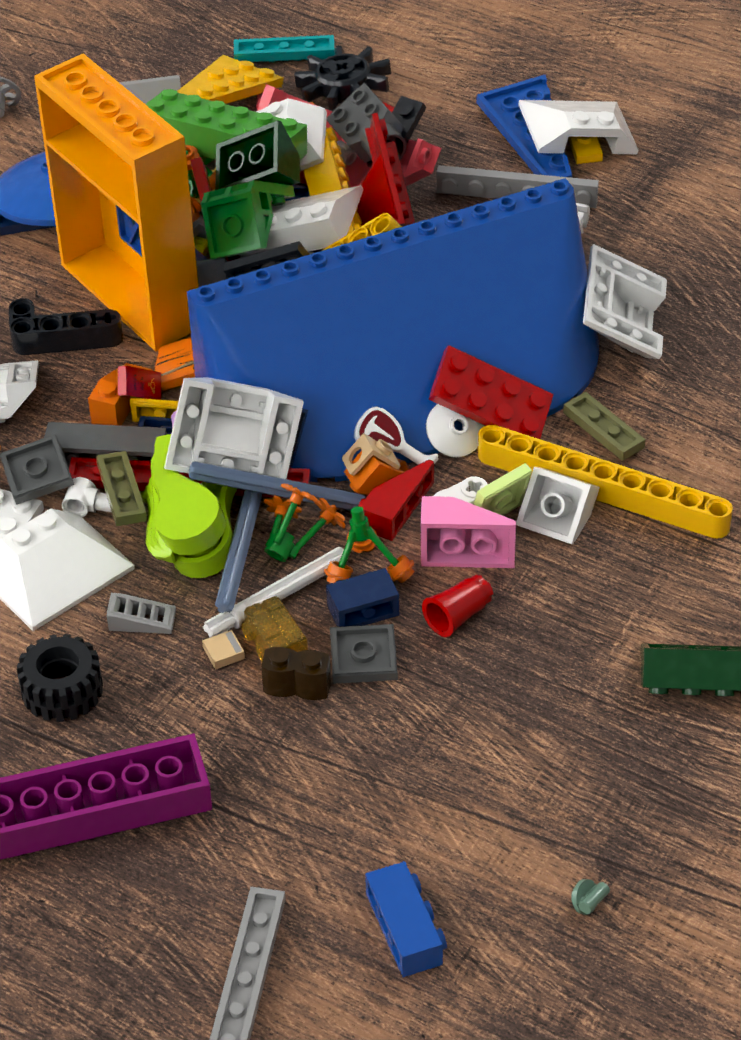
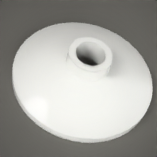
[426,404,484,457]

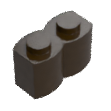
[261,647,331,700]

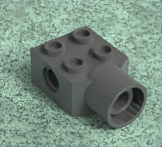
[327,83,406,163]

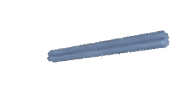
[189,461,365,511]
[215,490,263,613]

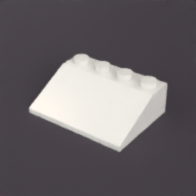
[239,185,364,258]

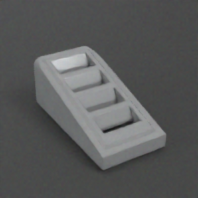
[107,593,176,634]

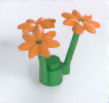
[263,483,345,562]

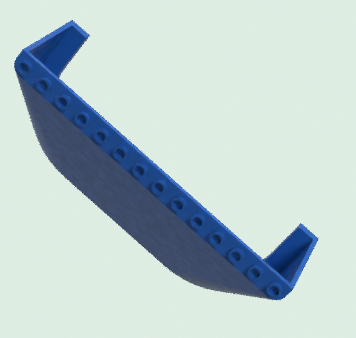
[187,178,599,482]

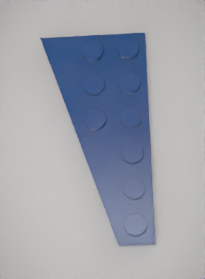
[476,75,572,178]

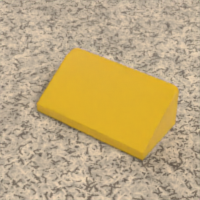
[130,398,178,422]

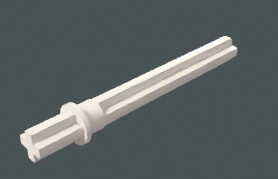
[203,547,344,638]

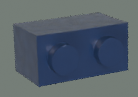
[326,568,399,627]

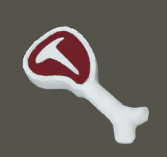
[354,406,439,465]

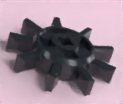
[294,45,391,111]

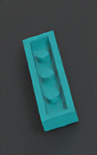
[234,35,335,62]

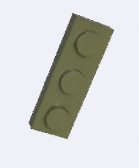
[563,392,646,461]
[96,451,147,526]

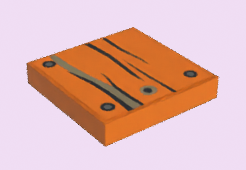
[155,337,195,392]

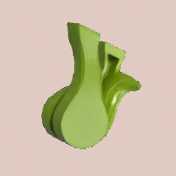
[141,434,237,578]

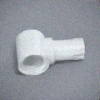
[62,477,112,517]

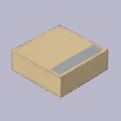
[202,630,245,670]

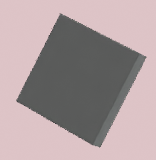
[0,434,74,505]
[330,624,398,684]

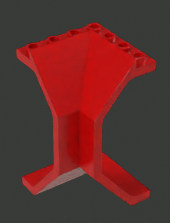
[190,112,415,262]

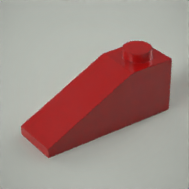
[358,460,434,541]

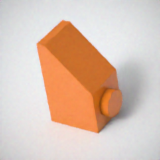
[344,450,410,495]

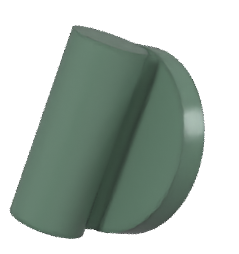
[571,879,610,915]

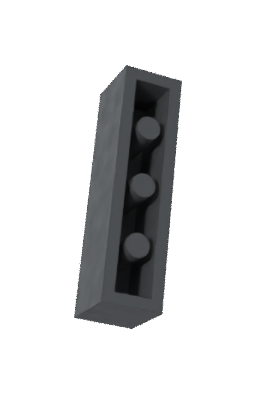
[44,422,167,468]

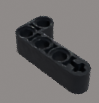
[9,298,123,355]

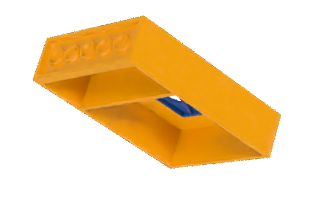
[34,53,199,351]

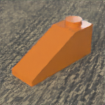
[88,363,153,426]

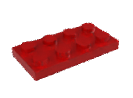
[428,345,554,439]

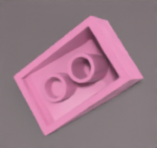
[421,496,516,568]

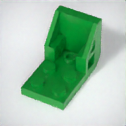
[201,180,295,259]

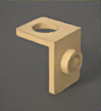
[342,433,401,476]

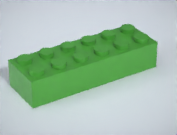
[146,89,307,160]

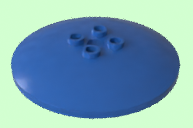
[0,151,56,226]

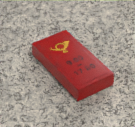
[118,366,161,400]

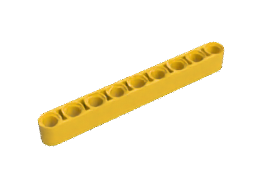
[478,425,733,539]

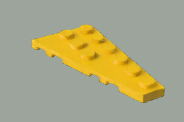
[177,55,284,104]

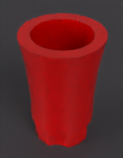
[422,575,494,637]

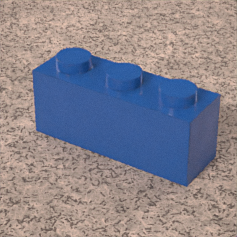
[365,861,447,978]

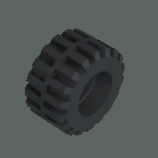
[17,634,103,722]

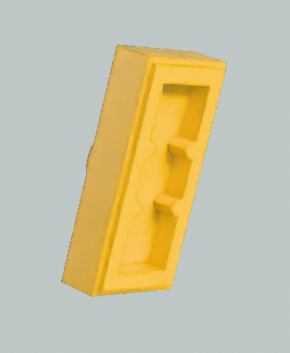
[568,137,603,164]

